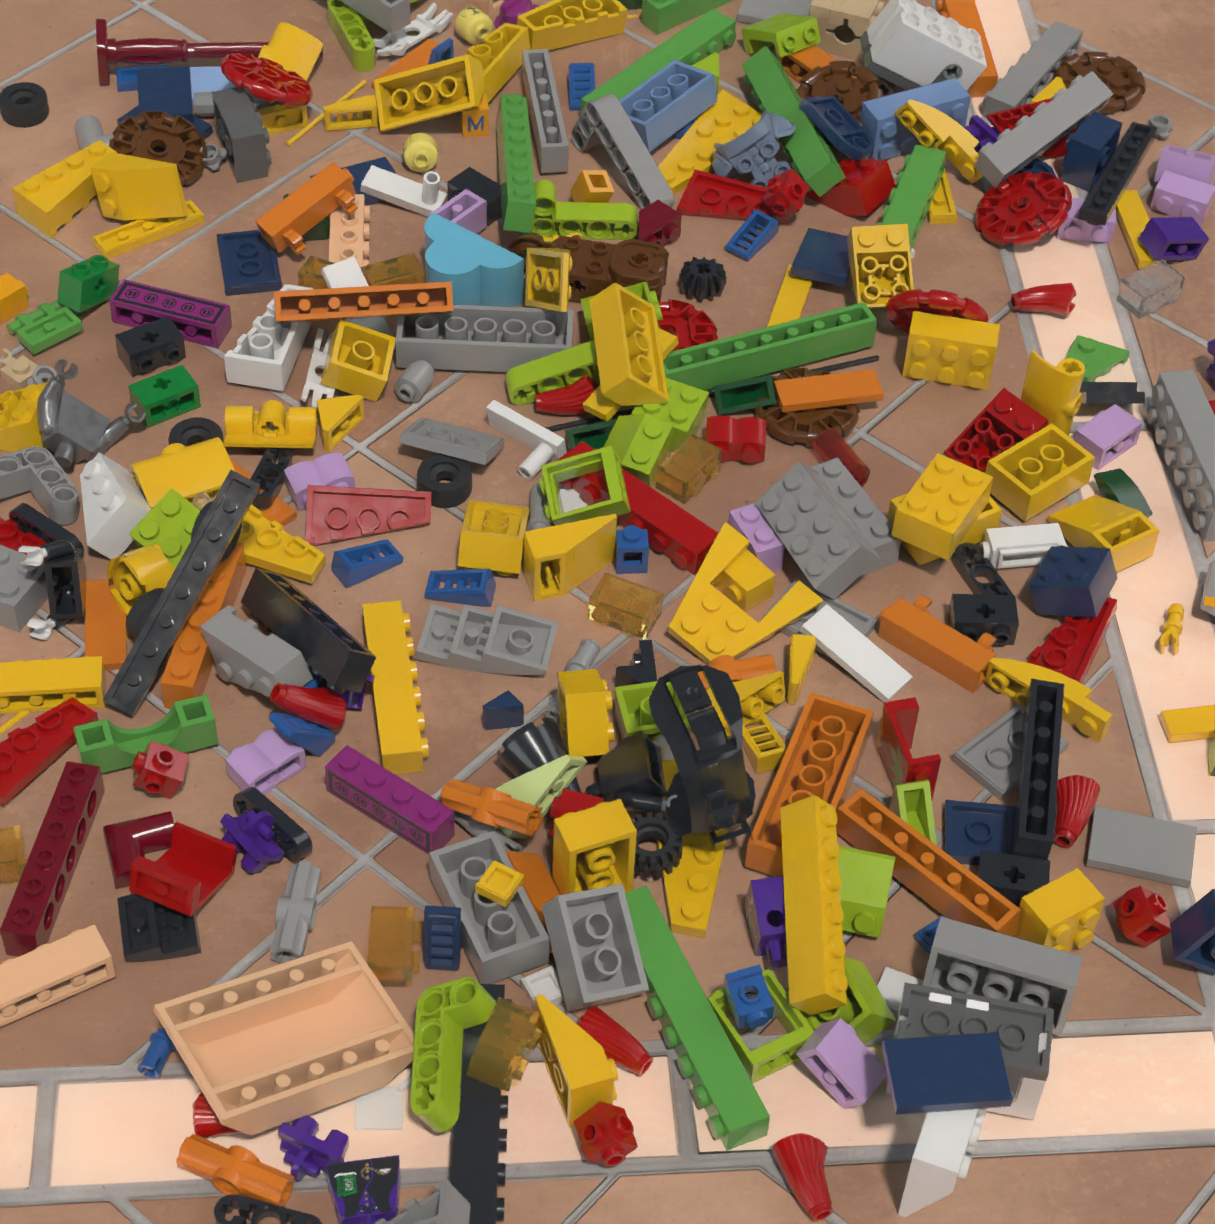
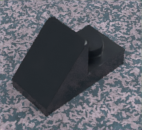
[615,640,657,687]

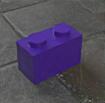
[1138,217,1209,261]

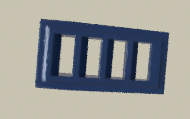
[424,905,462,971]

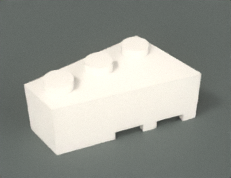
[80,452,151,559]

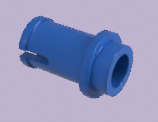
[137,1028,176,1079]

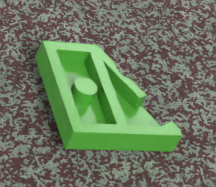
[1066,335,1130,382]

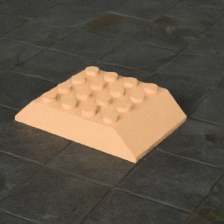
[153,941,415,1135]

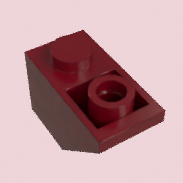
[638,199,682,247]

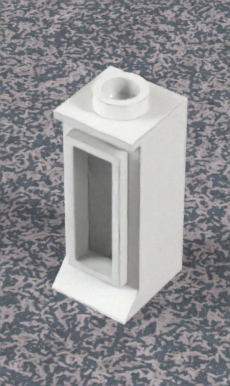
[979,523,1067,569]

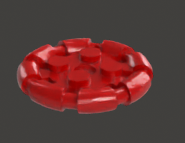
[220,53,313,107]
[975,172,1072,247]
[885,289,989,333]
[658,299,719,352]

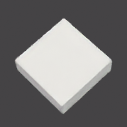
[521,965,565,1009]

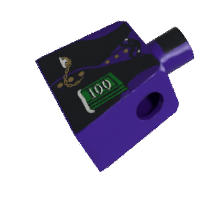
[743,876,787,969]
[326,1155,401,1224]

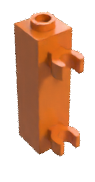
[255,162,358,255]
[878,595,997,694]

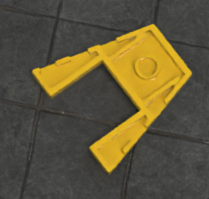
[667,522,823,664]

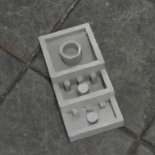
[414,604,559,675]

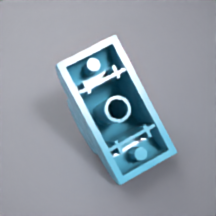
[424,213,524,307]

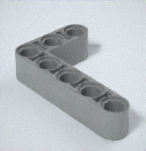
[571,94,675,209]
[0,446,79,525]

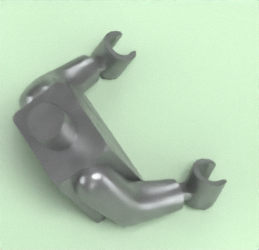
[37,359,146,468]

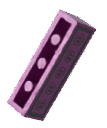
[109,279,232,349]
[325,745,455,855]

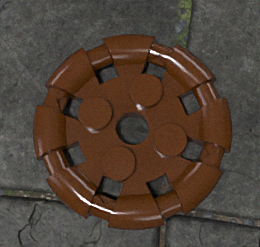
[1053,51,1146,114]
[796,60,883,146]
[109,111,208,187]
[754,368,860,447]

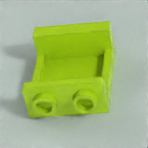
[741,13,821,57]

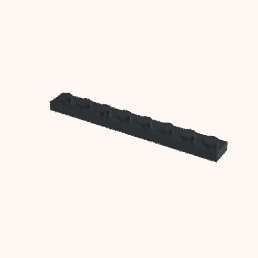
[1078,122,1158,226]
[103,470,261,717]

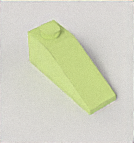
[495,755,588,839]

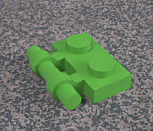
[6,300,83,355]

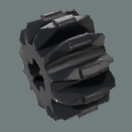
[679,256,727,302]

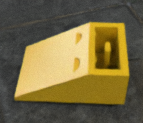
[847,224,914,309]
[0,382,49,452]
[1047,495,1160,572]
[524,514,617,602]

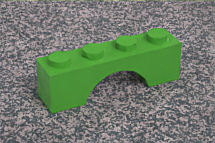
[73,694,218,773]

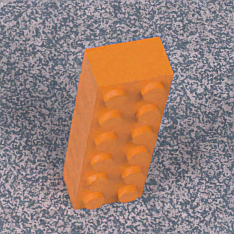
[745,692,874,877]

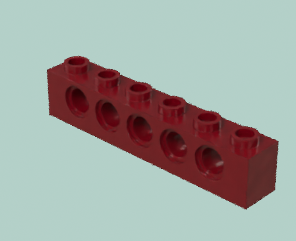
[0,761,105,957]

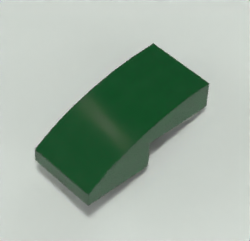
[1093,468,1153,518]

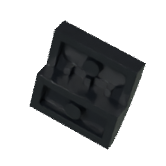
[1080,382,1145,404]
[117,893,202,961]

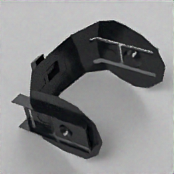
[649,664,756,853]

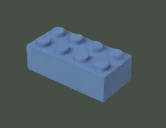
[619,60,717,152]
[860,78,971,160]

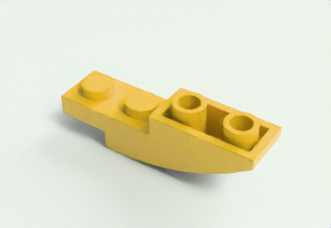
[894,99,983,184]
[985,658,1113,743]

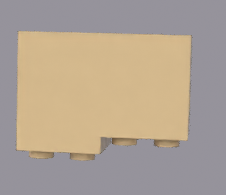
[809,0,890,61]

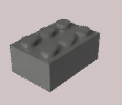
[212,87,271,183]

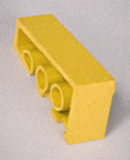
[517,0,628,50]
[467,23,531,103]
[12,140,117,239]

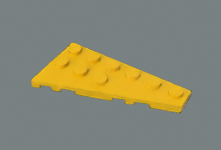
[658,89,762,195]
[187,489,326,584]
[652,759,729,938]

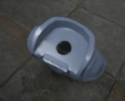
[712,110,796,188]

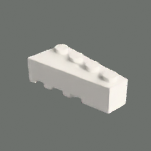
[224,284,313,391]

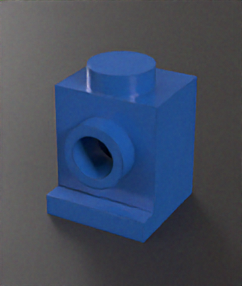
[615,525,649,574]
[724,964,774,1029]

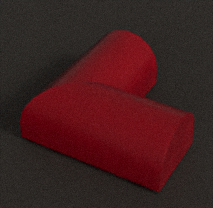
[103,811,174,889]

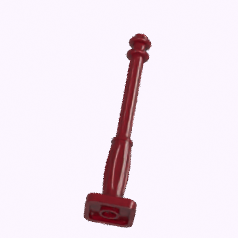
[96,19,323,85]

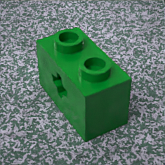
[57,255,120,313]
[128,365,201,428]

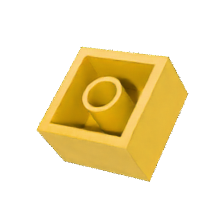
[320,319,396,402]
[557,669,614,757]
[1014,868,1105,952]

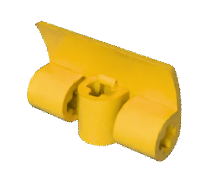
[248,22,323,91]
[1020,350,1085,436]
[223,400,318,448]
[130,437,235,509]

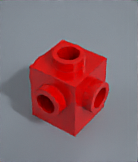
[762,169,809,218]
[131,741,189,799]
[1112,885,1171,948]
[573,1101,638,1167]

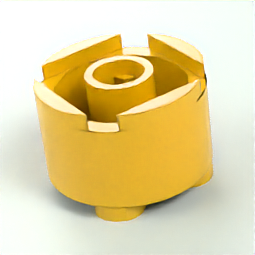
[107,543,176,615]

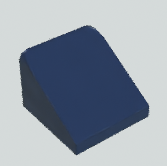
[483,690,524,730]

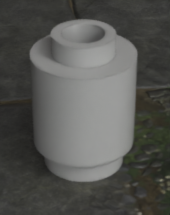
[394,360,434,402]

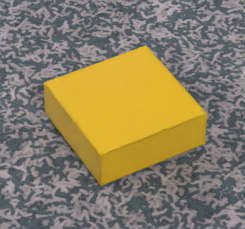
[475,860,524,907]

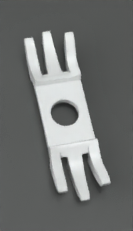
[373,3,453,56]
[300,328,335,407]

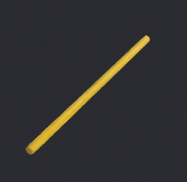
[285,80,367,147]

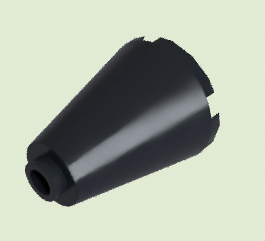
[497,717,582,809]

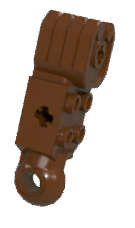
[507,232,669,303]

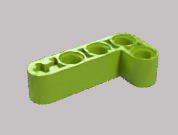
[327,0,376,72]
[531,180,638,240]
[505,340,600,406]
[410,977,496,1132]

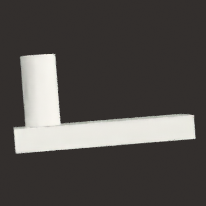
[361,165,447,217]
[486,400,567,480]

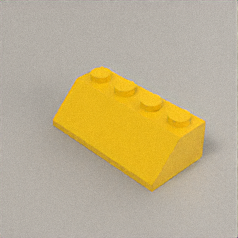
[374,54,485,132]
[589,283,669,406]

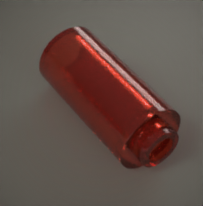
[812,428,870,487]

